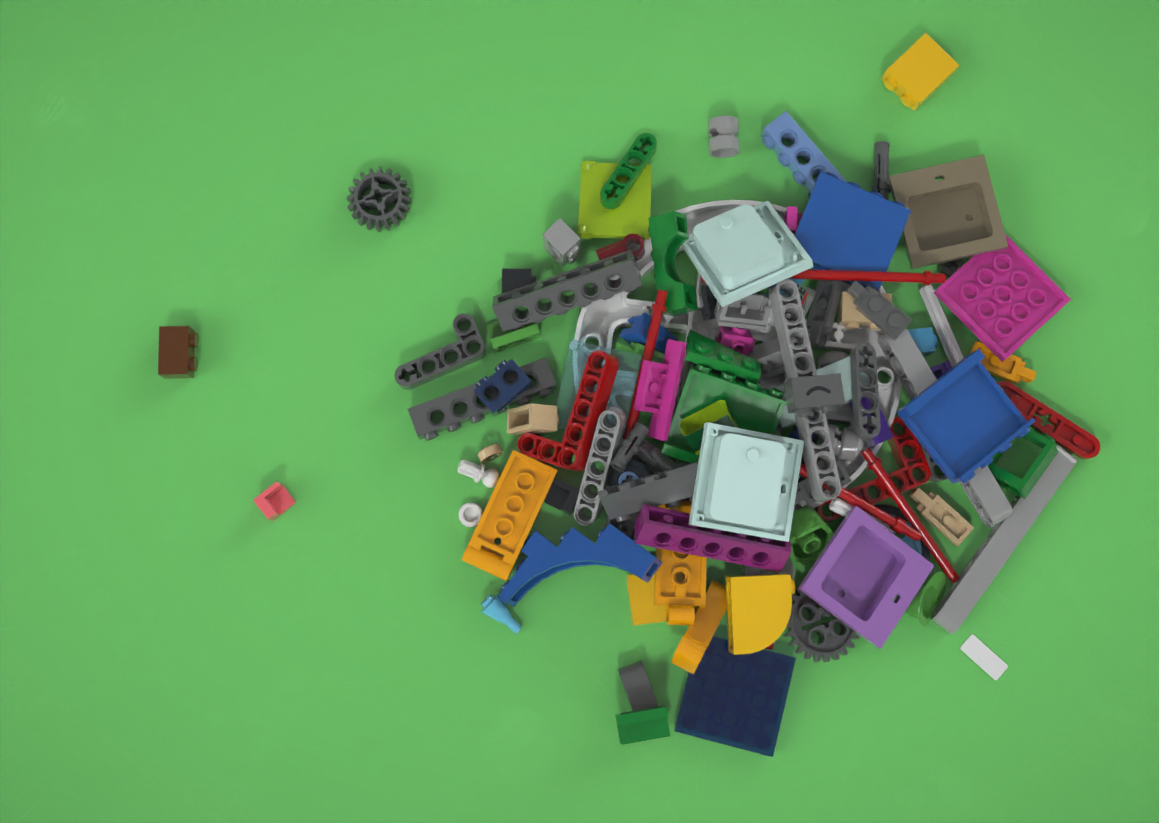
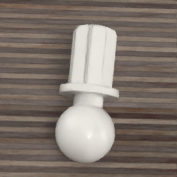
[457,459,501,488]

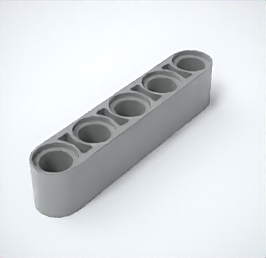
[574,406,626,526]

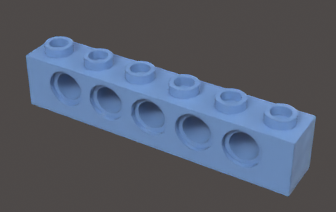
[761,111,847,197]

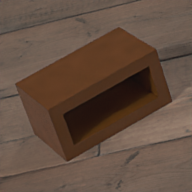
[158,326,198,379]

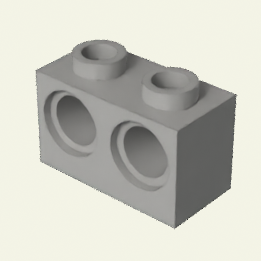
[542,218,581,267]

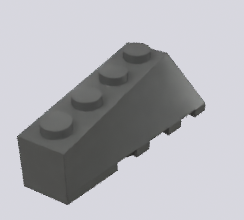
[598,461,698,522]

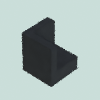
[698,286,717,321]
[545,478,579,515]

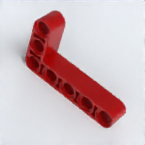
[517,350,619,471]
[814,417,931,522]

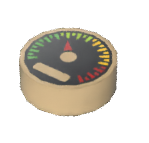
[478,444,503,464]

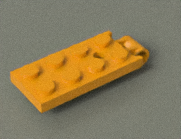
[654,501,707,626]

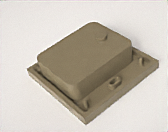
[888,155,1008,270]

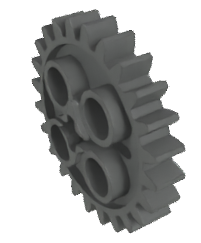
[783,587,859,662]

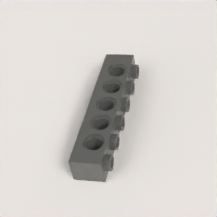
[492,250,642,332]
[408,357,557,441]

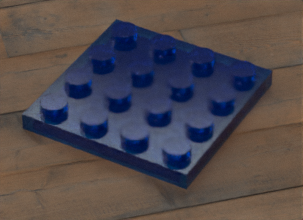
[674,636,796,757]

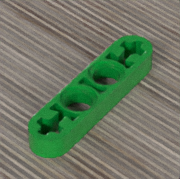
[600,133,657,209]

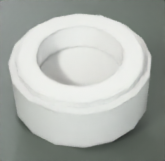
[458,502,483,527]

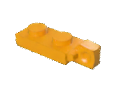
[970,341,1037,383]

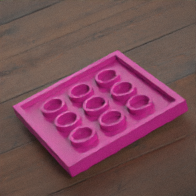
[933,234,1071,362]

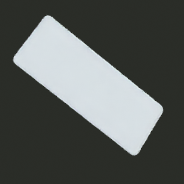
[960,634,1008,680]

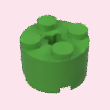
[789,505,834,565]

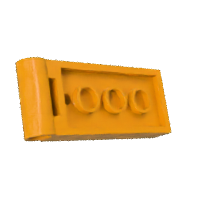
[461,450,558,581]

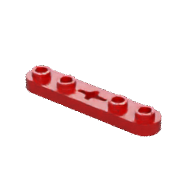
[997,381,1100,459]

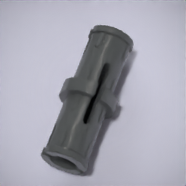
[610,422,649,472]

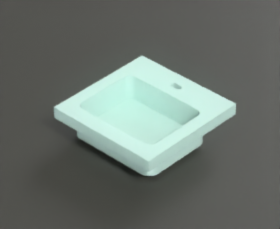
[682,201,813,307]
[688,422,804,542]

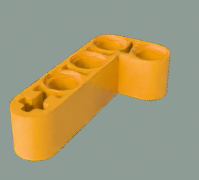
[671,580,727,675]

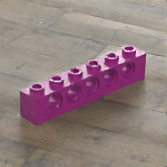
[634,504,791,572]

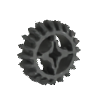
[347,167,412,232]

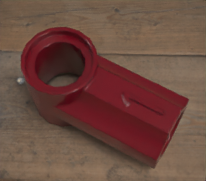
[596,233,645,261]

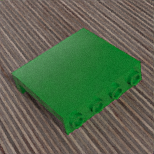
[661,364,787,463]

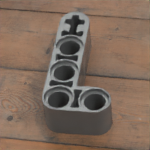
[394,313,486,390]

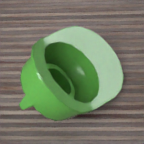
[905,571,946,626]

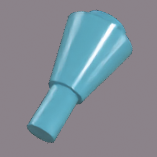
[481,594,522,634]

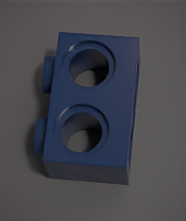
[474,359,532,417]

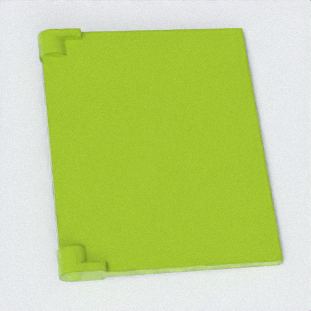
[577,161,652,240]

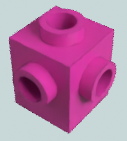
[716,326,755,356]

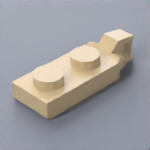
[909,487,974,546]

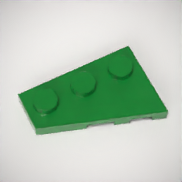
[685,330,761,383]

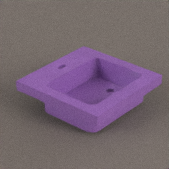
[798,506,934,649]

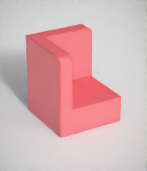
[253,482,296,521]

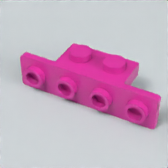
[634,339,687,441]

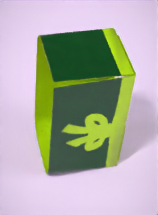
[680,400,738,455]

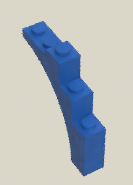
[498,523,663,607]

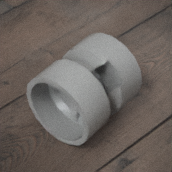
[708,116,740,158]
[828,425,859,461]

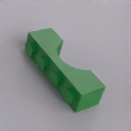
[648,211,698,316]

